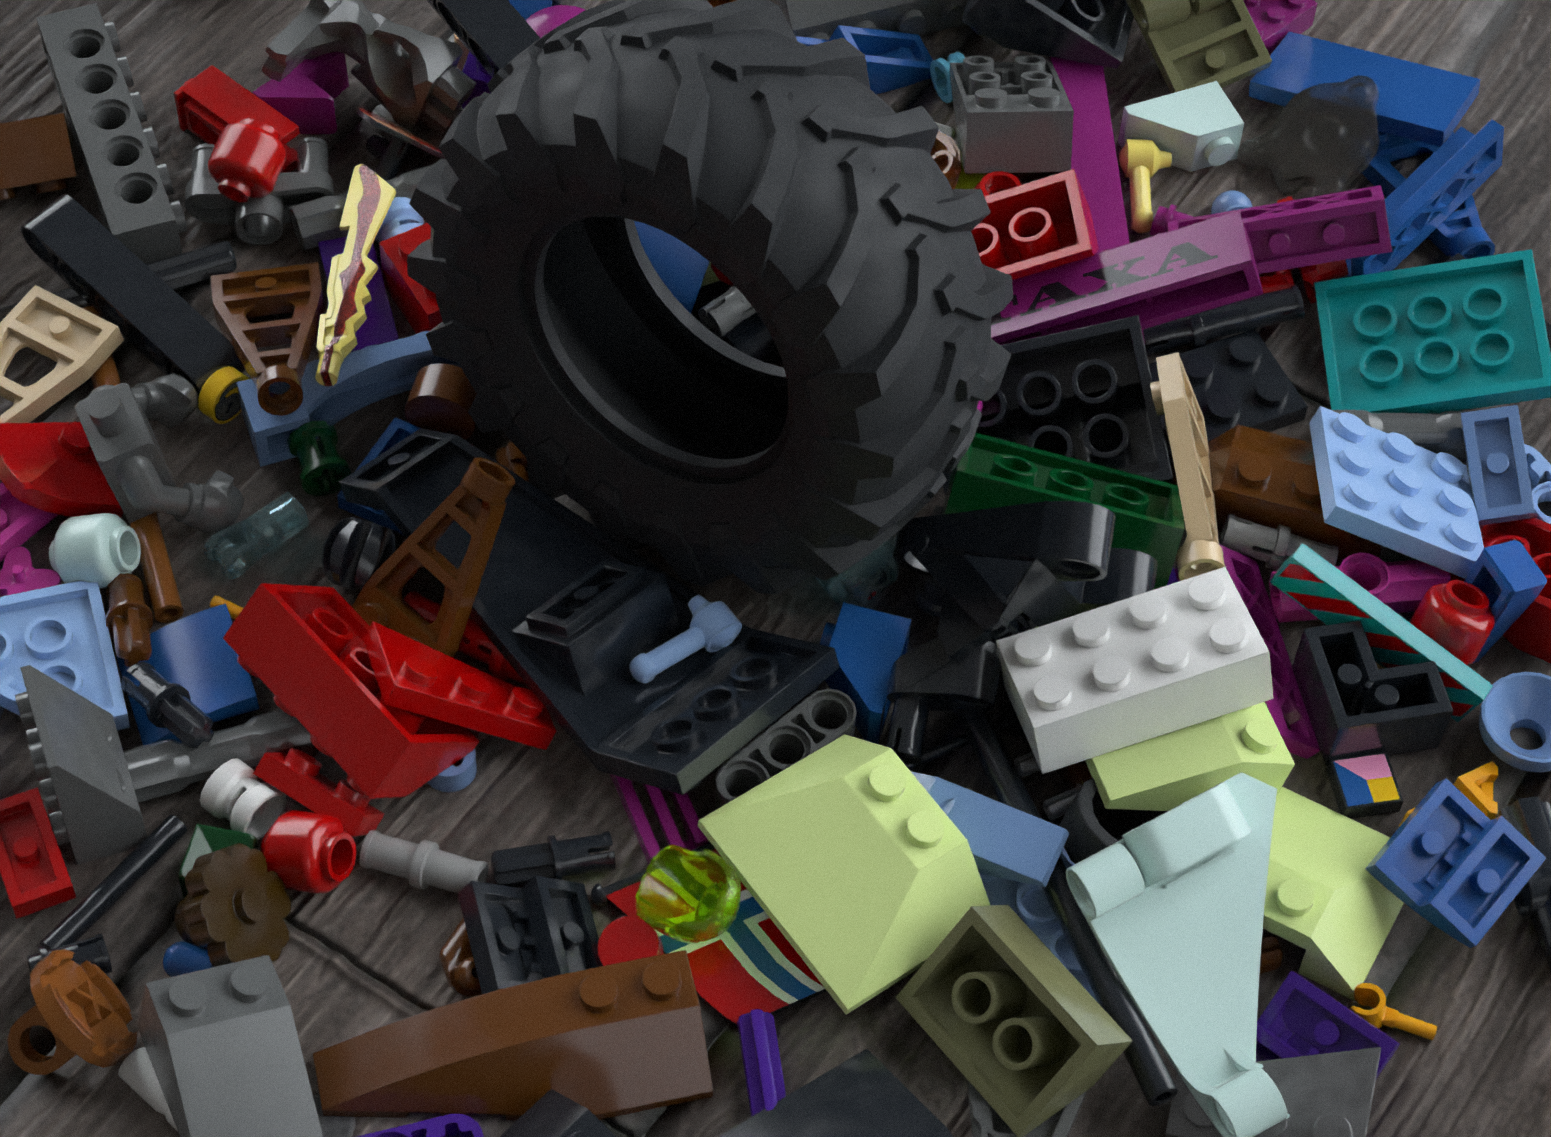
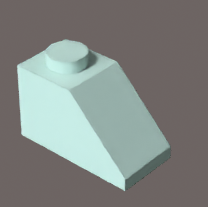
[1118,81,1244,172]

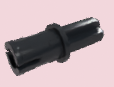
[121,662,214,748]
[491,831,615,886]

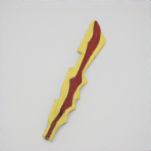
[315,164,396,387]

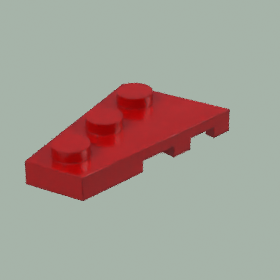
[363,621,556,750]

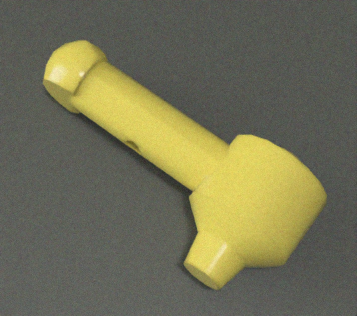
[1119,139,1172,234]

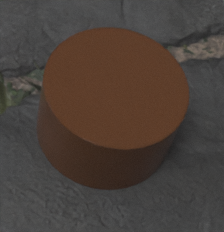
[405,363,477,440]

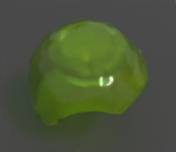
[635,845,741,944]

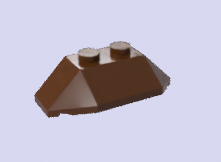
[1166,425,1382,563]

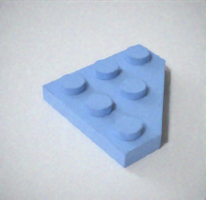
[0,581,130,730]

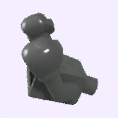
[75,374,245,534]

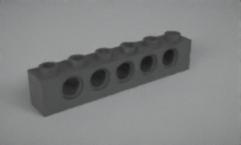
[36,3,187,264]

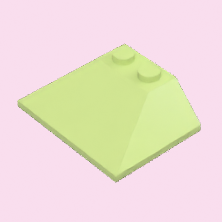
[698,734,990,1015]
[1263,787,1404,1001]

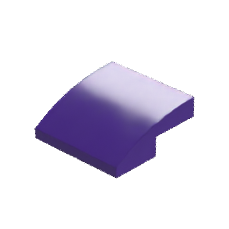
[1256,971,1400,1079]

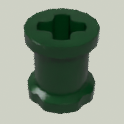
[287,421,351,496]

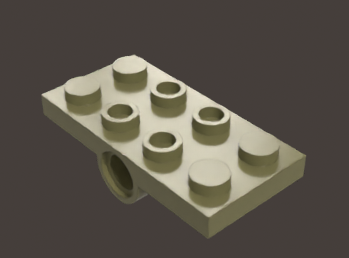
[1126,0,1272,93]

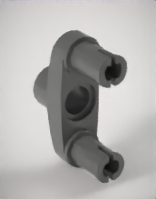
[185,137,334,245]

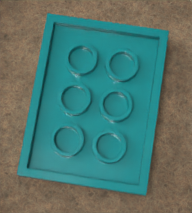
[1314,249,1551,413]

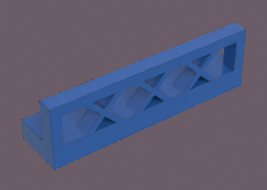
[1342,119,1504,278]

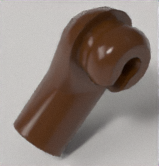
[439,918,481,996]

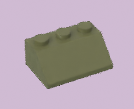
[896,905,1133,1137]

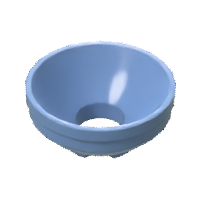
[1479,672,1551,772]

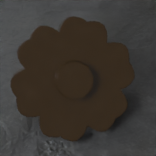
[175,843,291,967]

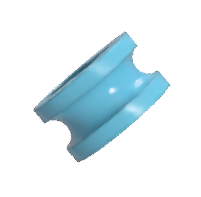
[930,52,965,103]

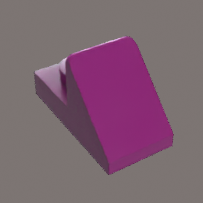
[252,52,349,134]

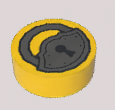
[198,366,250,424]

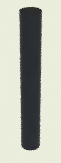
[40,814,188,950]

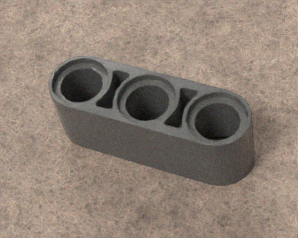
[715,689,857,810]

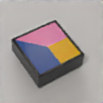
[1326,751,1403,819]

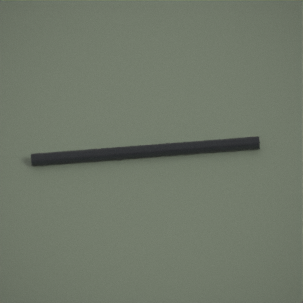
[954,711,1178,1106]

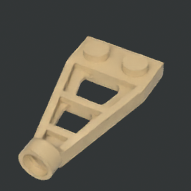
[0,285,124,423]
[1150,352,1225,581]

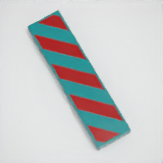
[1270,543,1493,723]

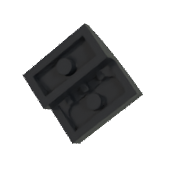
[458,876,603,994]

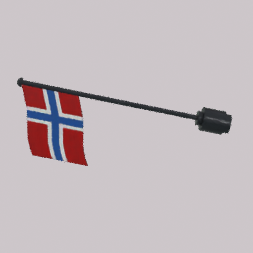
[591,692,1029,1028]

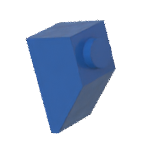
[820,602,911,744]

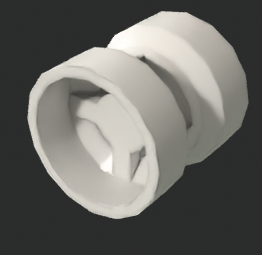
[200,758,287,840]

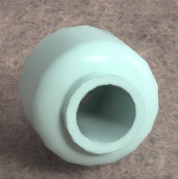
[49,513,141,589]

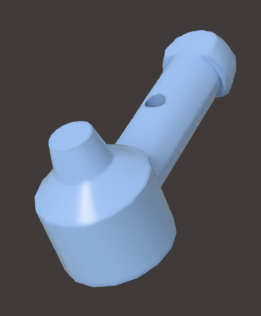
[629,595,742,683]

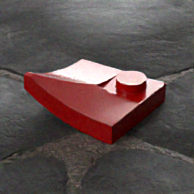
[0,422,123,518]

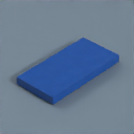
[1249,31,1480,147]

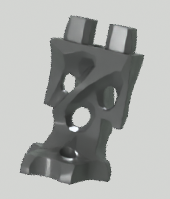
[261,0,477,137]

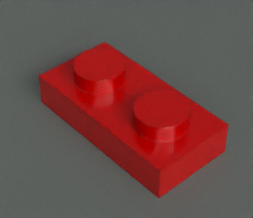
[253,748,384,836]
[0,787,77,919]

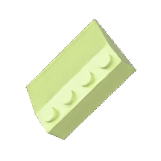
[1035,626,1295,811]

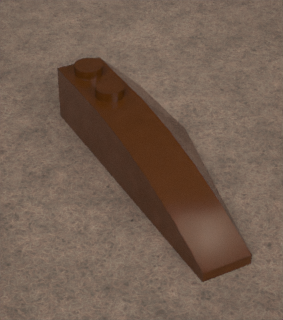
[313,950,713,1120]

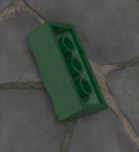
[942,433,1185,590]

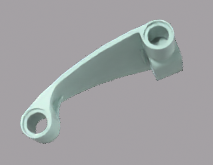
[1066,772,1290,1137]

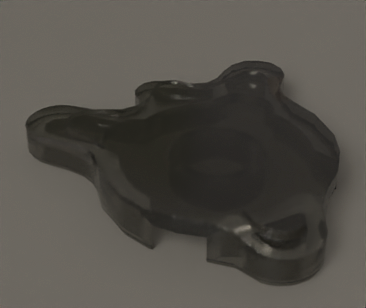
[1238,75,1380,197]

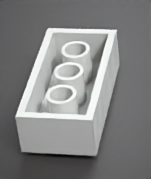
[996,567,1274,774]

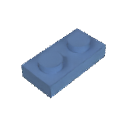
[1461,405,1535,526]

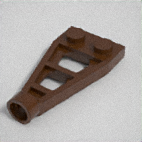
[210,262,325,416]
[352,457,515,657]

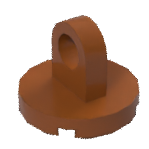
[7,949,137,1075]

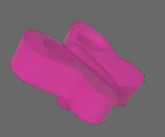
[0,547,62,597]

